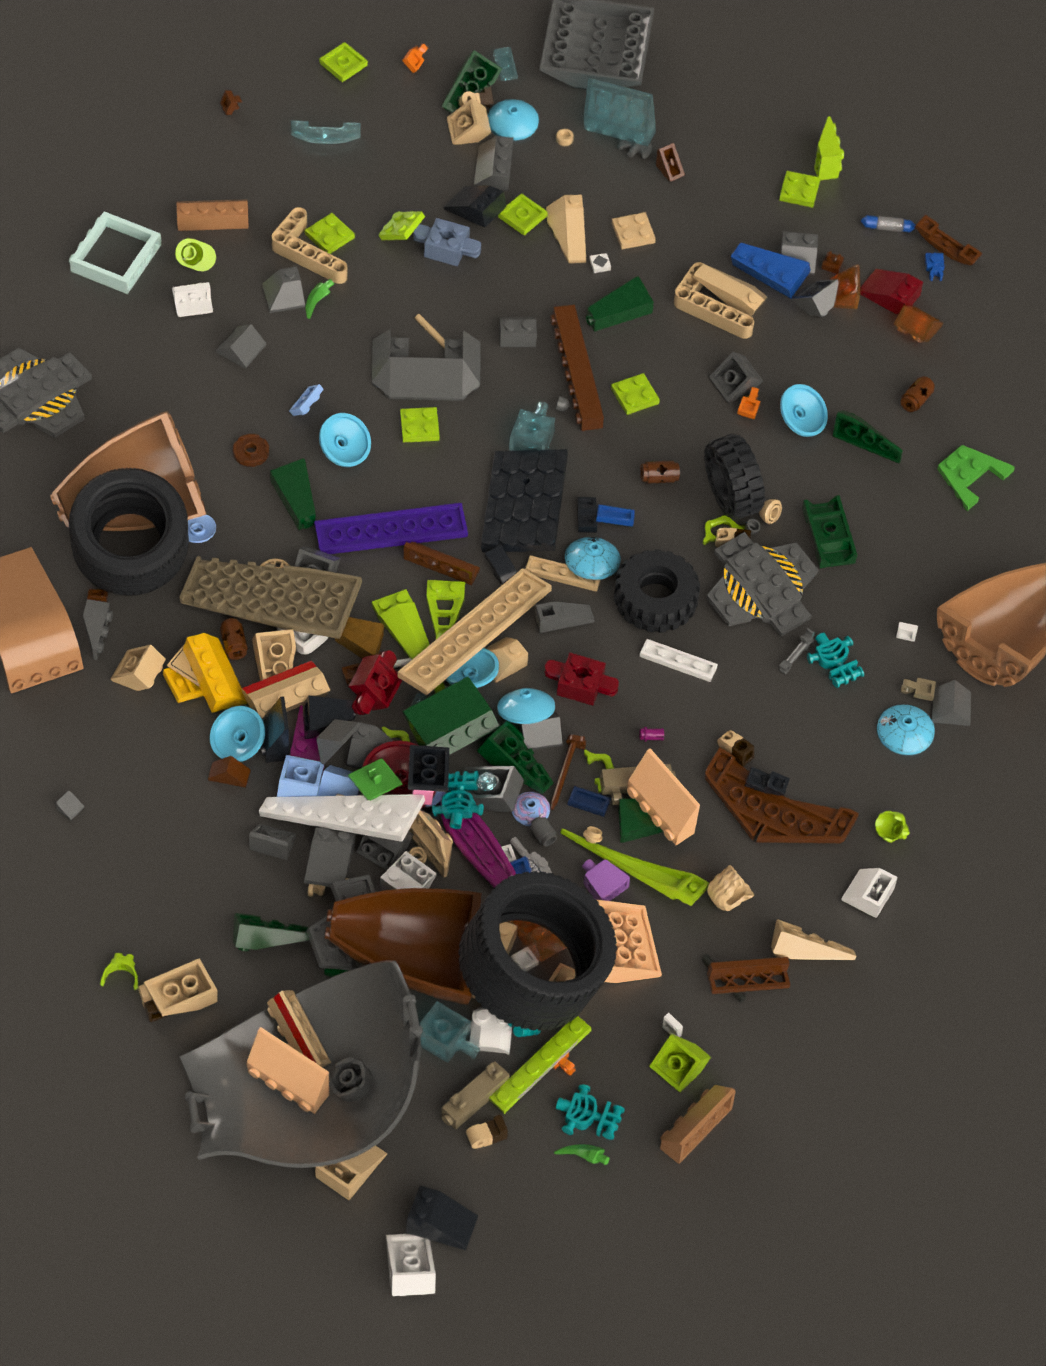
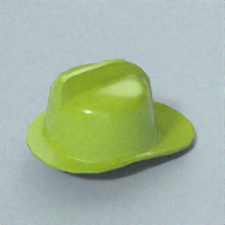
[175,238,216,271]

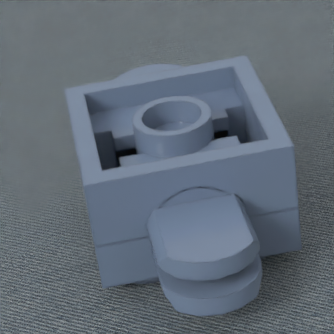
[413,218,481,267]

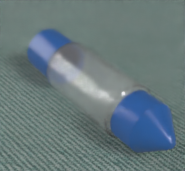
[861,215,916,232]

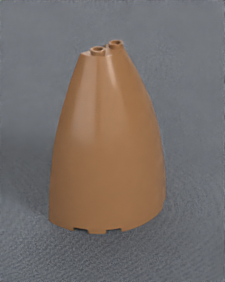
[50,411,206,531]
[937,563,1046,687]

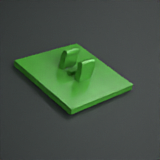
[348,758,402,801]

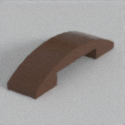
[915,215,982,266]

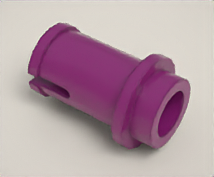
[639,727,664,742]

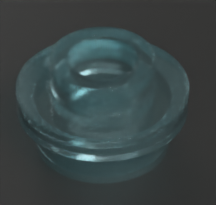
[477,772,496,791]

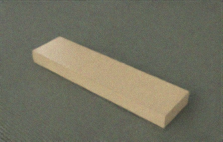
[525,555,601,592]

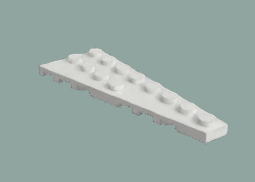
[259,794,425,842]

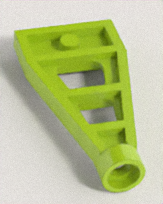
[426,580,465,640]

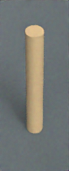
[415,314,445,349]

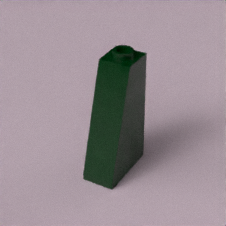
[586,276,654,332]
[270,458,316,531]
[618,799,664,843]

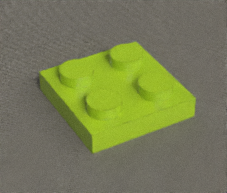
[319,42,368,82]
[779,171,821,208]
[498,193,548,235]
[379,211,425,240]
[305,213,355,254]
[611,373,660,415]
[400,407,440,443]

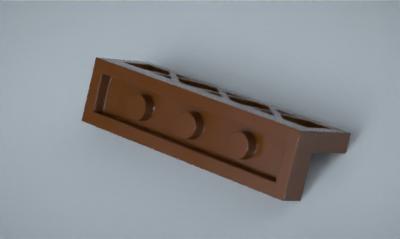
[404,542,480,585]
[707,957,790,994]

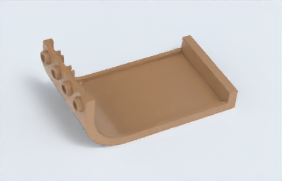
[0,547,84,694]

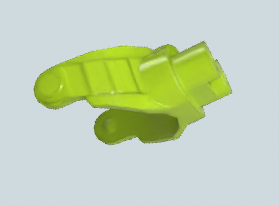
[100,953,139,990]

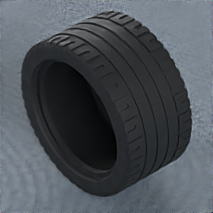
[458,871,617,1030]

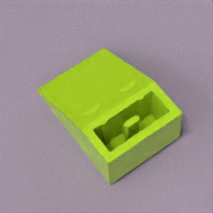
[814,116,844,180]

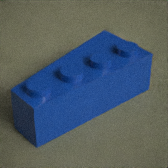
[731,243,811,299]

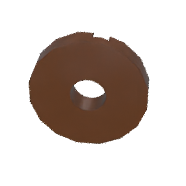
[233,434,269,467]

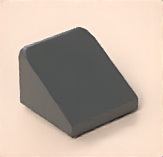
[56,790,84,820]

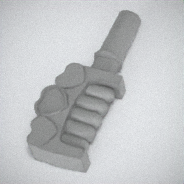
[510,837,552,874]

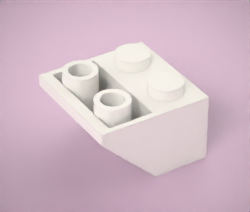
[380,851,437,891]
[841,868,897,918]

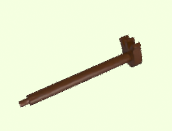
[550,735,586,810]

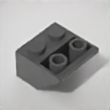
[356,831,414,870]

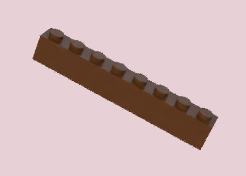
[550,304,604,431]

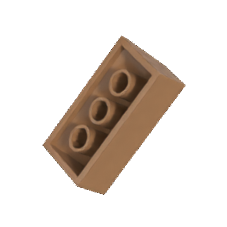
[177,199,249,231]
[660,1085,736,1164]

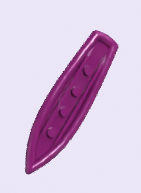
[438,801,516,888]

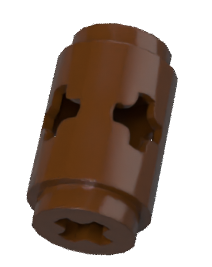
[900,376,935,412]
[640,461,680,484]
[220,618,248,660]

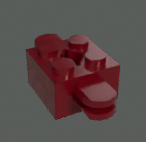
[348,650,402,715]
[544,652,619,706]

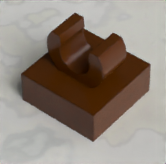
[220,90,242,115]
[821,251,844,274]

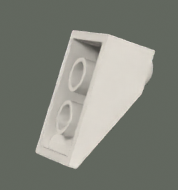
[386,1234,435,1296]

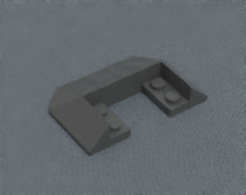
[372,329,481,401]

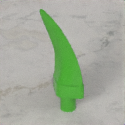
[306,279,334,319]
[554,1144,609,1165]

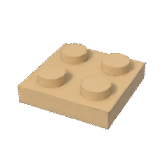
[612,212,656,249]

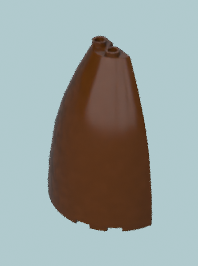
[324,888,482,1004]

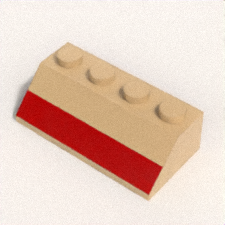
[241,661,330,719]
[267,990,331,1068]

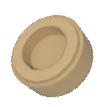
[556,129,574,146]

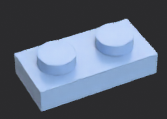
[289,384,324,416]

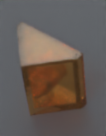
[830,264,860,309]

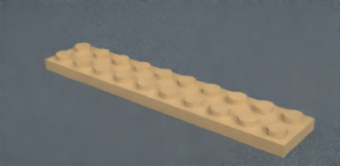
[398,568,552,695]

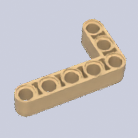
[272,207,347,284]
[674,262,754,339]

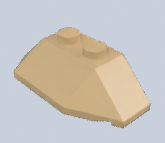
[409,810,453,878]

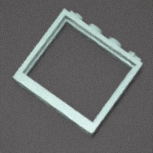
[69,212,161,294]

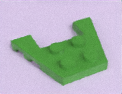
[937,445,1015,511]

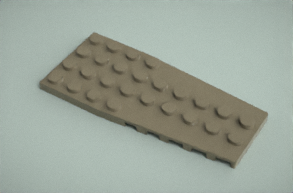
[179,556,362,639]

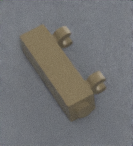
[599,764,676,806]
[441,1061,510,1130]

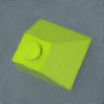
[649,1034,711,1092]

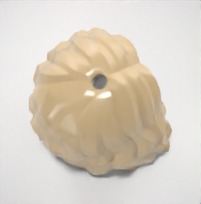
[707,865,754,911]

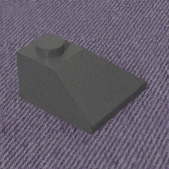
[262,266,305,313]
[792,279,839,317]
[347,722,394,769]

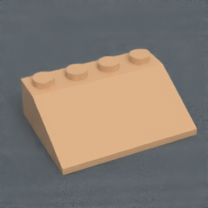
[627,749,700,845]
[597,900,662,983]
[247,1027,329,1114]

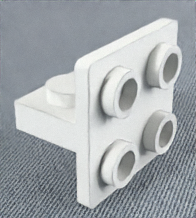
[172,282,213,317]

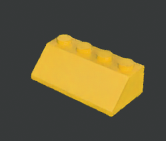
[183,633,247,713]

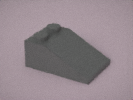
[461,766,524,812]
[304,827,355,887]

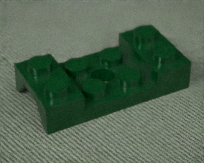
[802,495,857,568]

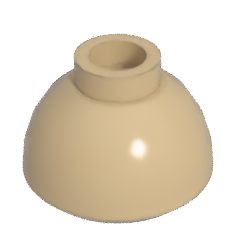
[759,499,782,524]

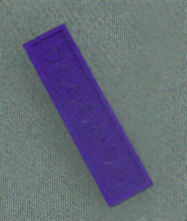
[314,503,468,554]

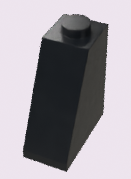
[303,696,356,739]

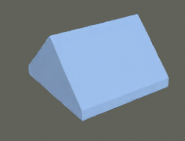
[318,765,361,796]

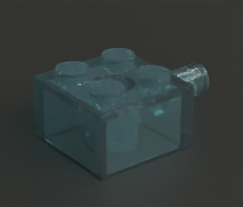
[509,401,556,451]
[420,1001,480,1063]

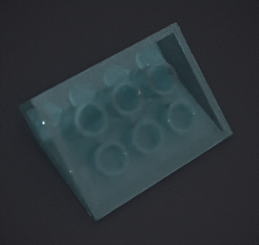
[584,78,656,146]

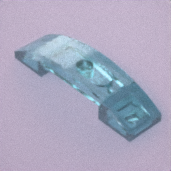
[291,121,361,144]

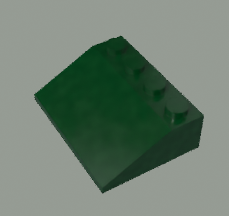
[402,676,500,755]

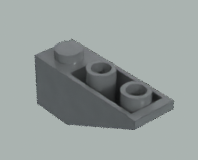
[83,599,113,660]
[535,601,595,633]

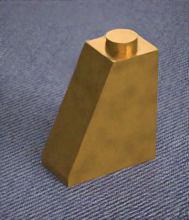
[335,617,384,659]

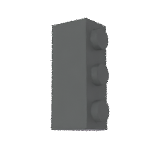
[474,136,514,191]

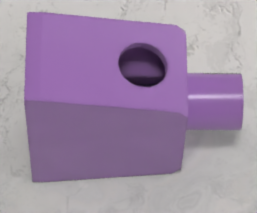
[582,859,630,901]

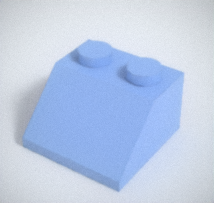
[277,755,324,797]

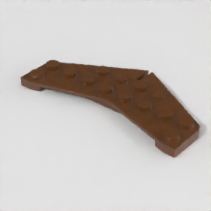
[705,747,859,843]

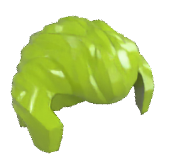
[875,811,910,843]

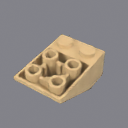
[316,1145,387,1200]

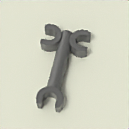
[779,628,815,675]

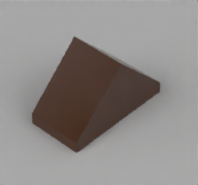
[656,143,685,182]
[208,756,251,788]

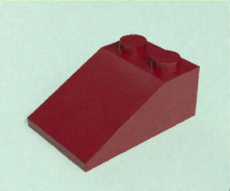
[857,269,923,317]

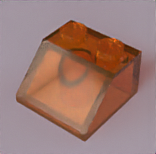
[894,305,944,343]

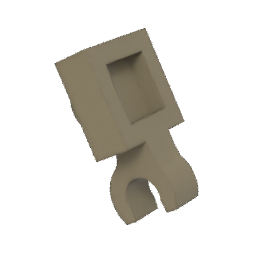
[900,678,936,701]

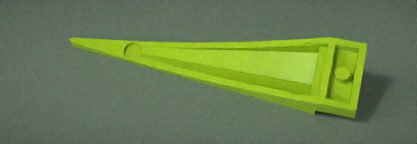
[372,589,445,693]
[560,829,709,906]

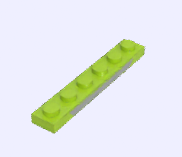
[489,1016,592,1114]

